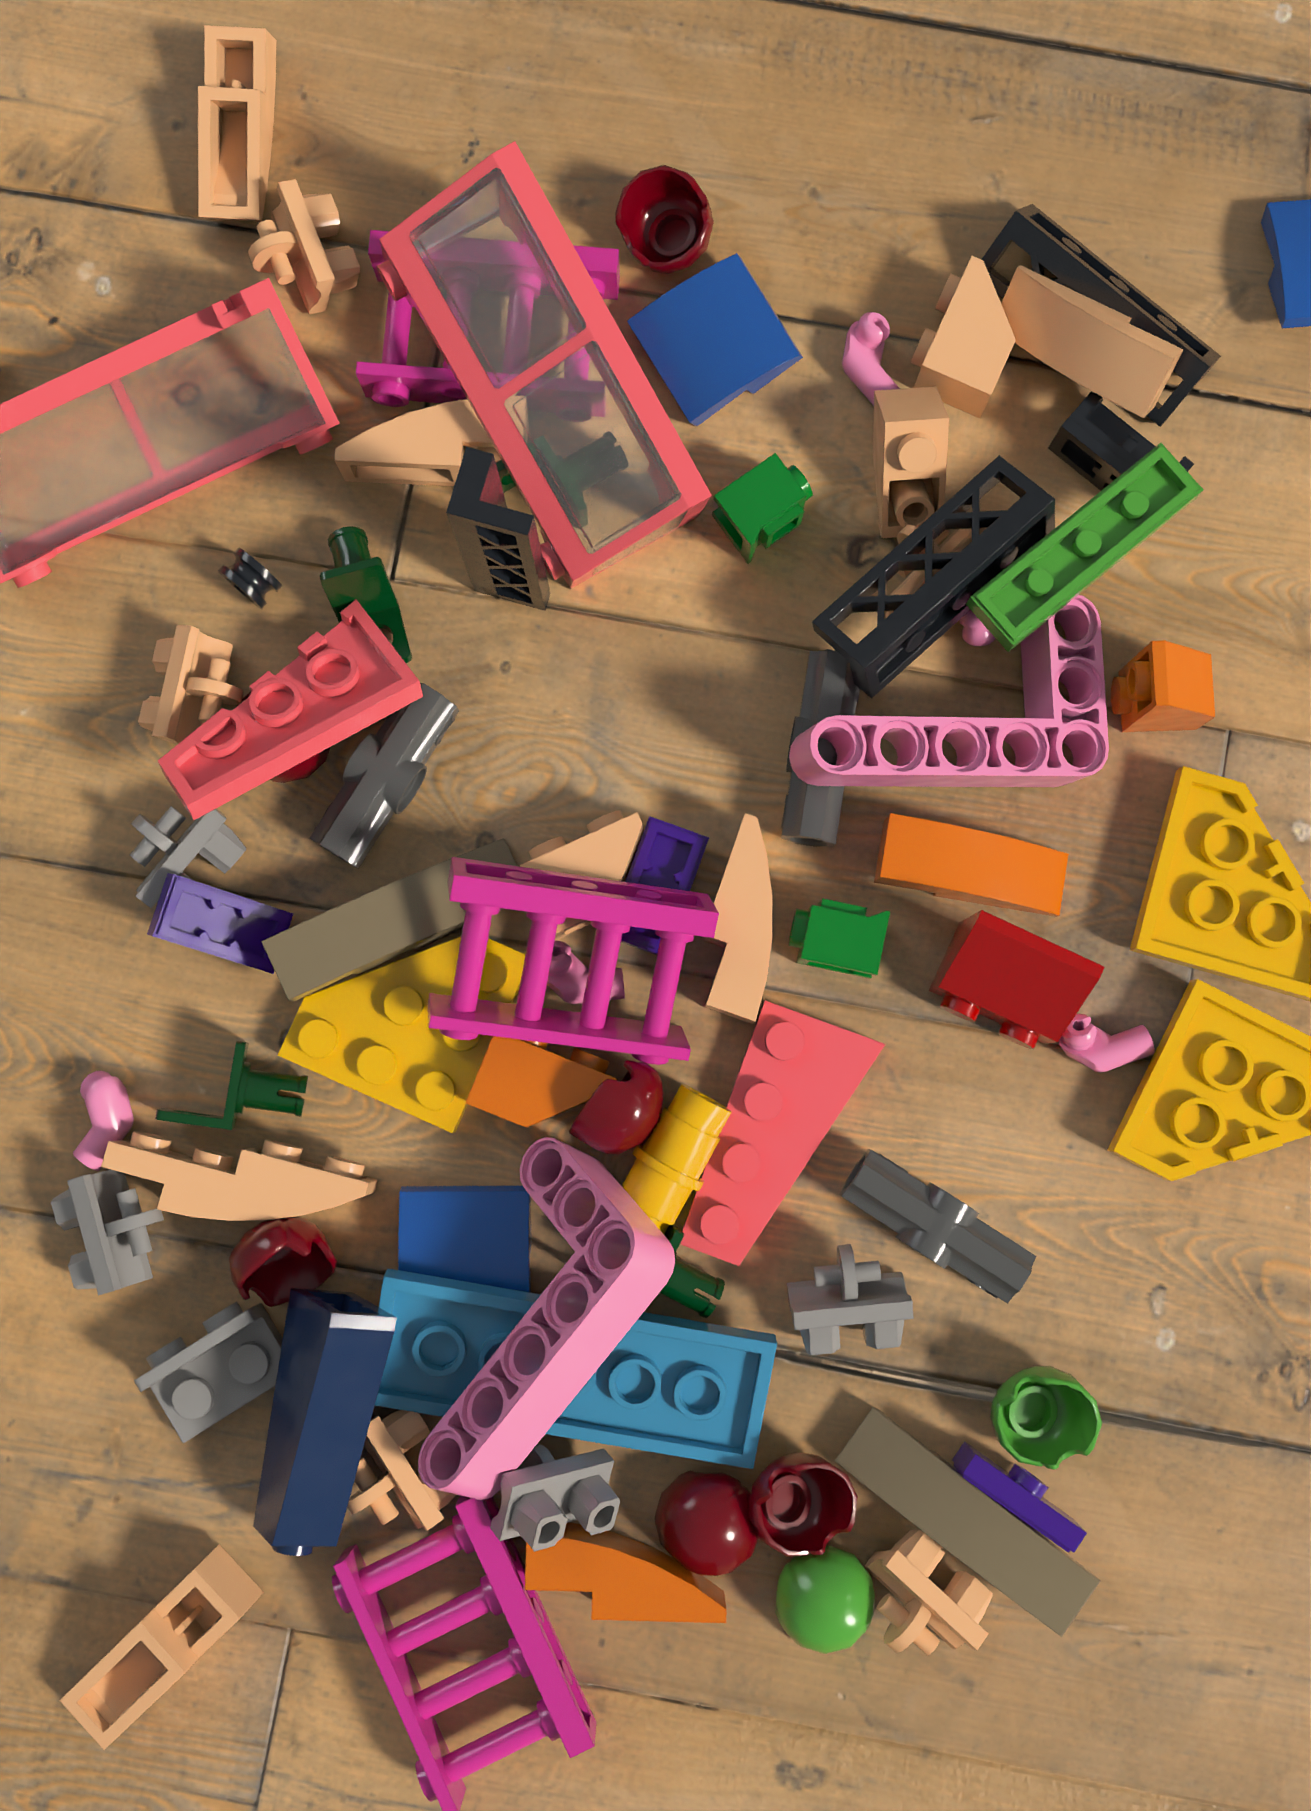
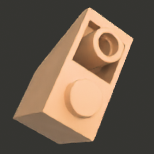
[911,256,1016,418]
[873,386,949,538]
[520,810,643,940]

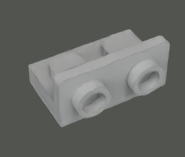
[134,1302,283,1443]

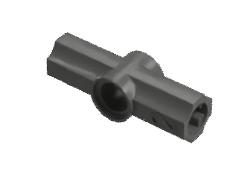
[781,649,860,847]
[309,683,459,869]
[839,1149,1037,1304]

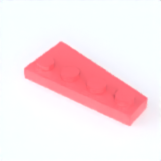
[158,599,423,820]
[680,1001,885,1266]

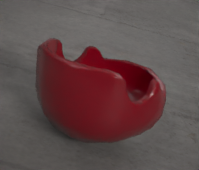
[615,165,714,274]
[569,1060,663,1154]
[229,1217,337,1307]
[748,1452,858,1557]
[654,1470,759,1576]

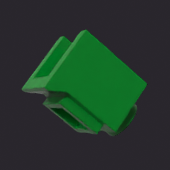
[712,453,813,564]
[788,898,890,979]

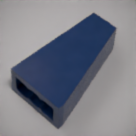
[253,1288,397,1556]

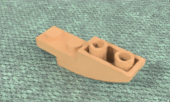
[101,1131,379,1221]

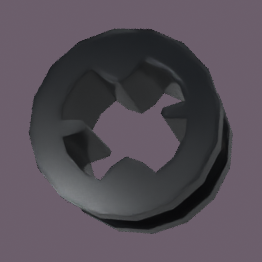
[218,548,282,609]

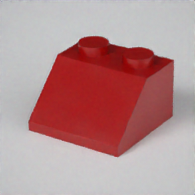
[928,910,1105,1049]

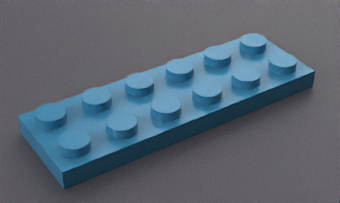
[375,1268,777,1469]

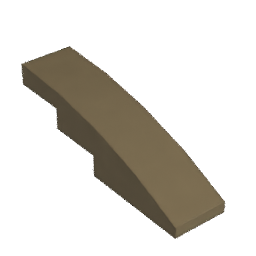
[261,838,517,1002]
[835,1407,1101,1637]

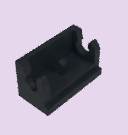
[1048,391,1194,491]

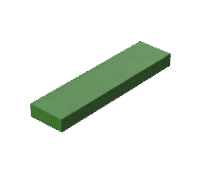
[966,443,1204,652]

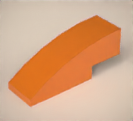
[874,813,1069,917]
[525,1522,727,1623]

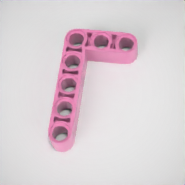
[789,595,1109,787]
[418,1137,675,1500]

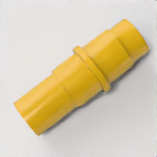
[622,1084,732,1234]

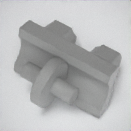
[130,806,247,908]
[51,1169,164,1296]
[787,1244,914,1355]
[490,1444,620,1552]

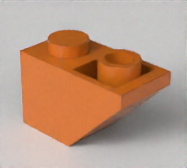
[1111,640,1215,732]
[466,1036,618,1128]

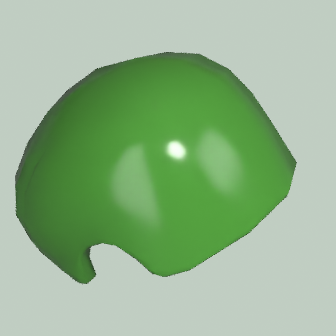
[990,1366,1102,1470]
[775,1545,875,1654]

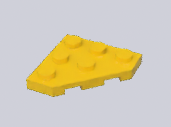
[1129,766,1311,1002]
[277,936,525,1133]
[1107,979,1311,1181]

